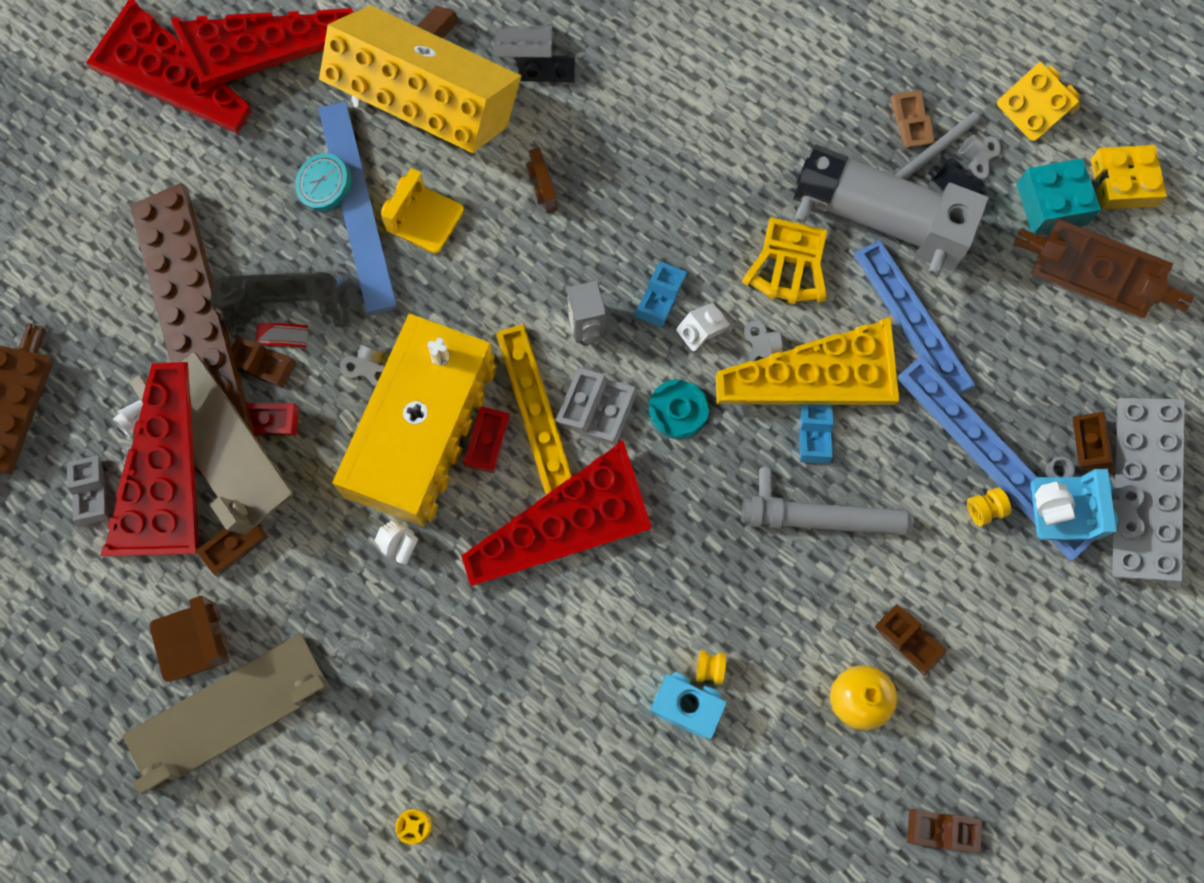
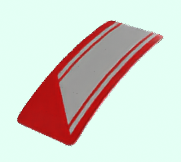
[255,323,308,348]

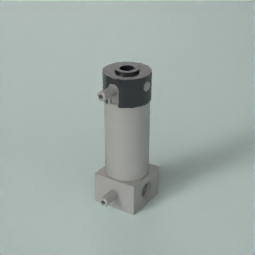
[793,144,989,275]

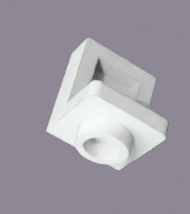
[676,303,730,351]

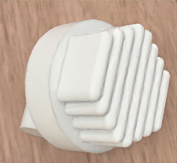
[1035,481,1076,526]
[375,521,418,564]

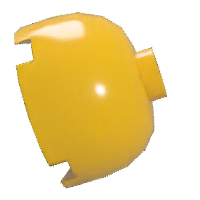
[830,665,898,731]

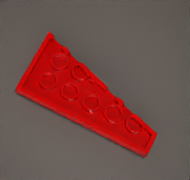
[86,0,252,134]
[170,8,354,90]
[100,362,200,556]

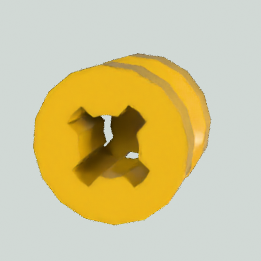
[696,650,726,686]
[395,809,432,845]

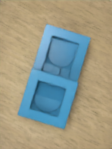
[635,261,687,328]
[799,405,833,464]

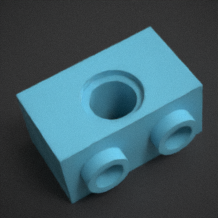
[649,672,727,740]

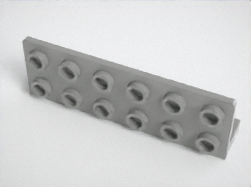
[1112,398,1185,589]

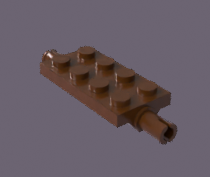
[1013,218,1194,318]
[0,323,54,475]

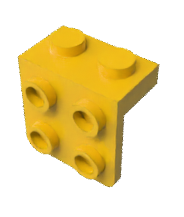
[997,61,1081,141]
[381,168,464,254]

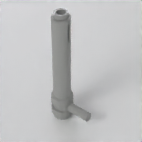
[741,467,914,535]

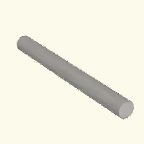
[894,112,980,180]

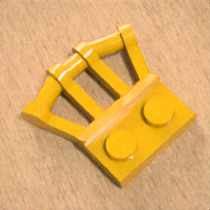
[742,217,827,305]

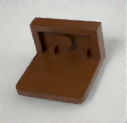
[150,595,229,682]

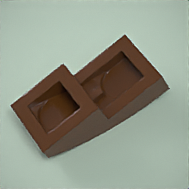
[231,336,297,388]
[875,604,946,676]
[907,809,982,854]

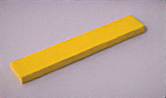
[495,324,572,495]

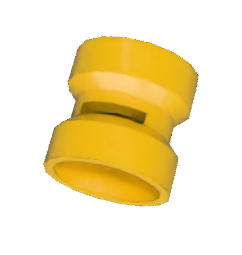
[967,487,1012,527]

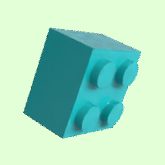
[1016,158,1101,234]

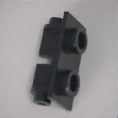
[518,54,575,83]
[928,155,987,196]

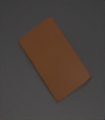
[417,6,458,38]
[1072,411,1115,473]

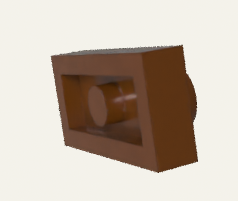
[525,147,557,214]
[196,524,269,577]

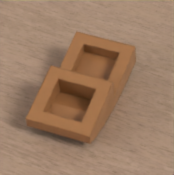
[890,90,935,148]

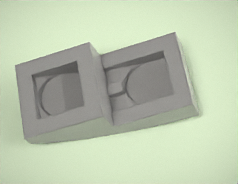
[67,455,109,527]

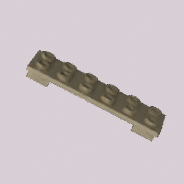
[129,353,294,535]
[123,634,331,794]

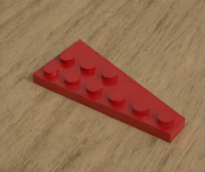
[461,440,652,587]

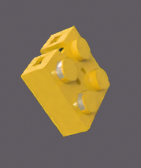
[1091,145,1167,210]

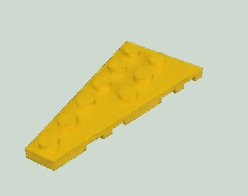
[715,316,899,405]

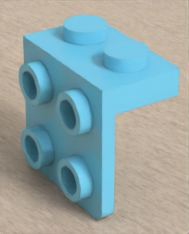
[1031,469,1118,540]

